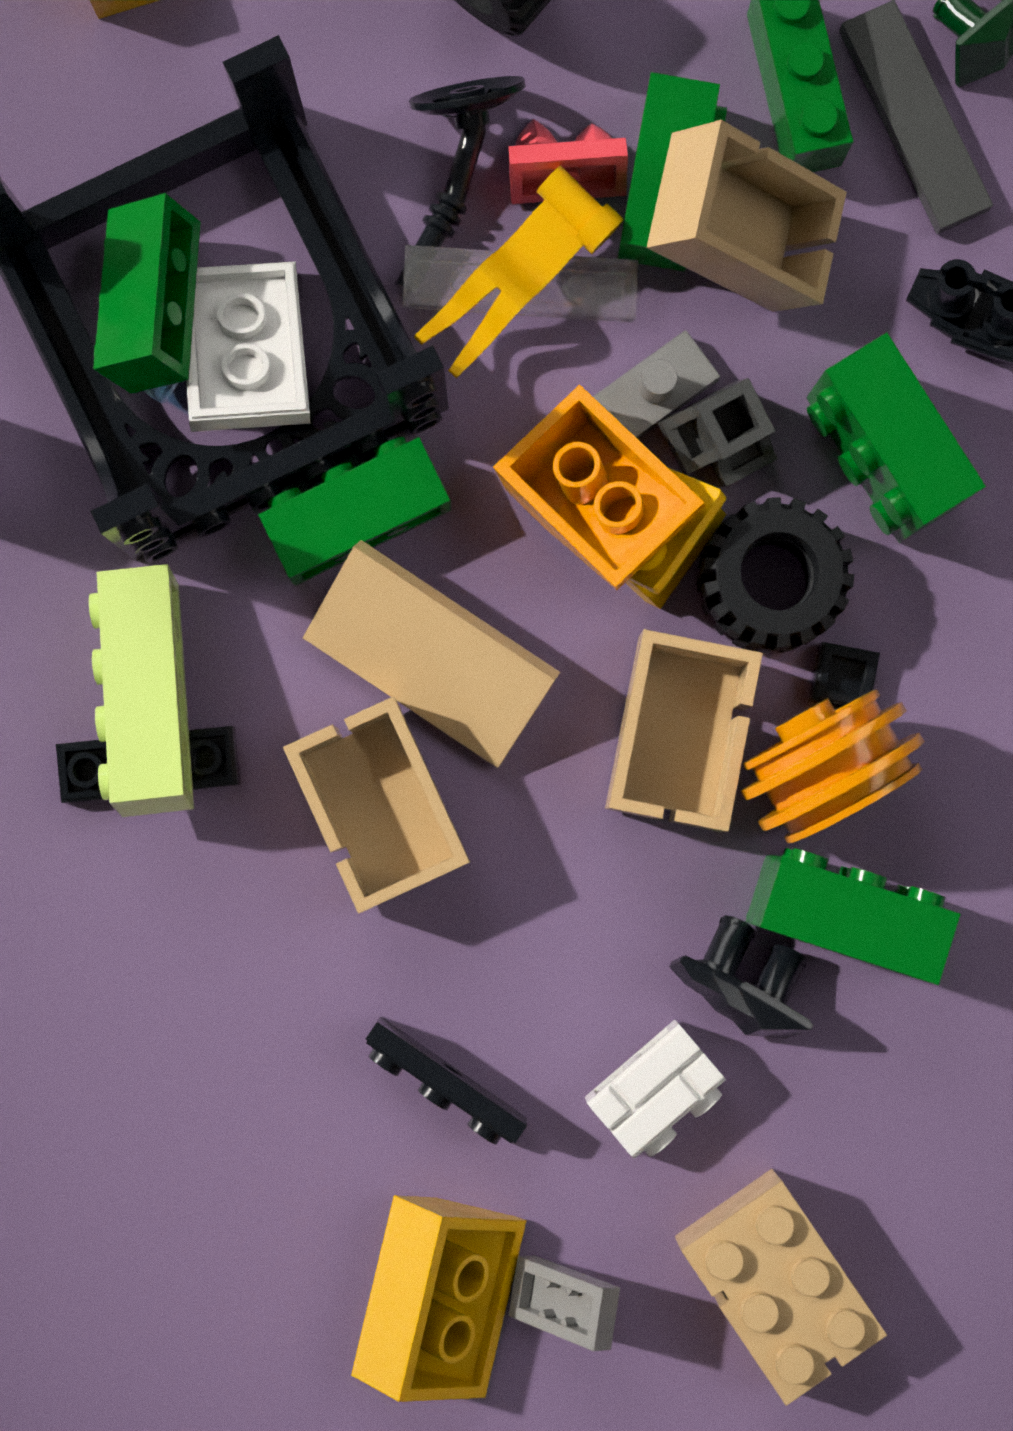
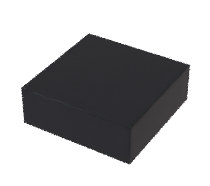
[808,642,880,707]

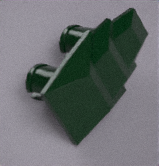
[932,0,1013,87]

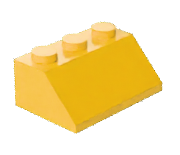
[351,1195,527,1402]

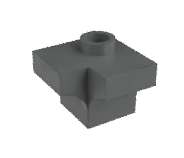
[657,378,778,487]

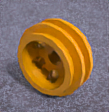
[741,689,925,843]

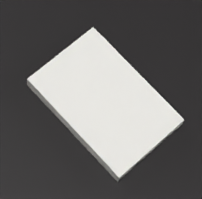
[186,261,310,432]

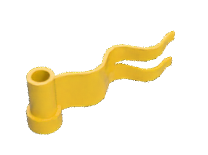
[414,165,624,379]

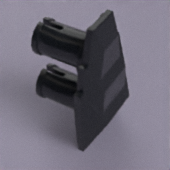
[906,259,1013,364]
[669,915,814,1039]

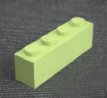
[89,564,194,817]

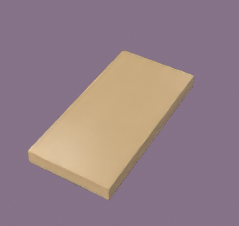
[303,540,561,768]

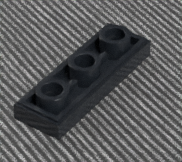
[56,726,240,803]
[365,1016,527,1145]

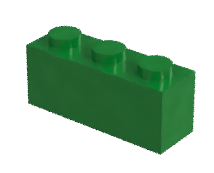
[747,0,853,172]
[617,72,727,272]
[93,193,201,394]
[258,437,452,586]

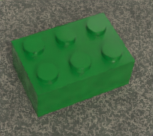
[806,332,986,543]
[745,848,961,985]

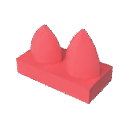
[508,119,628,204]

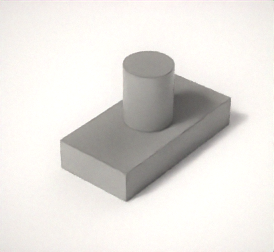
[593,330,720,439]
[509,1255,620,1351]

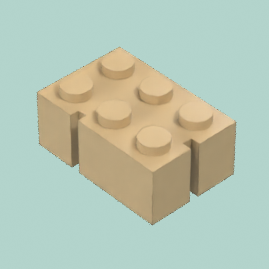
[646,120,847,312]
[605,629,763,832]
[283,696,471,914]
[675,1169,887,1406]

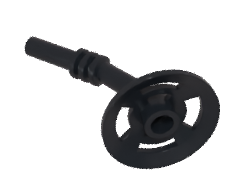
[395,76,526,295]

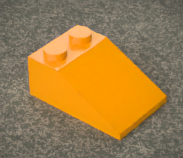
[493,384,705,590]

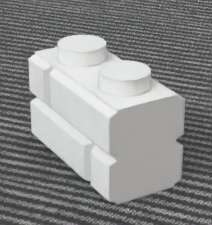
[585,1020,726,1159]

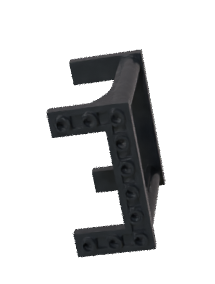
[0,35,449,562]

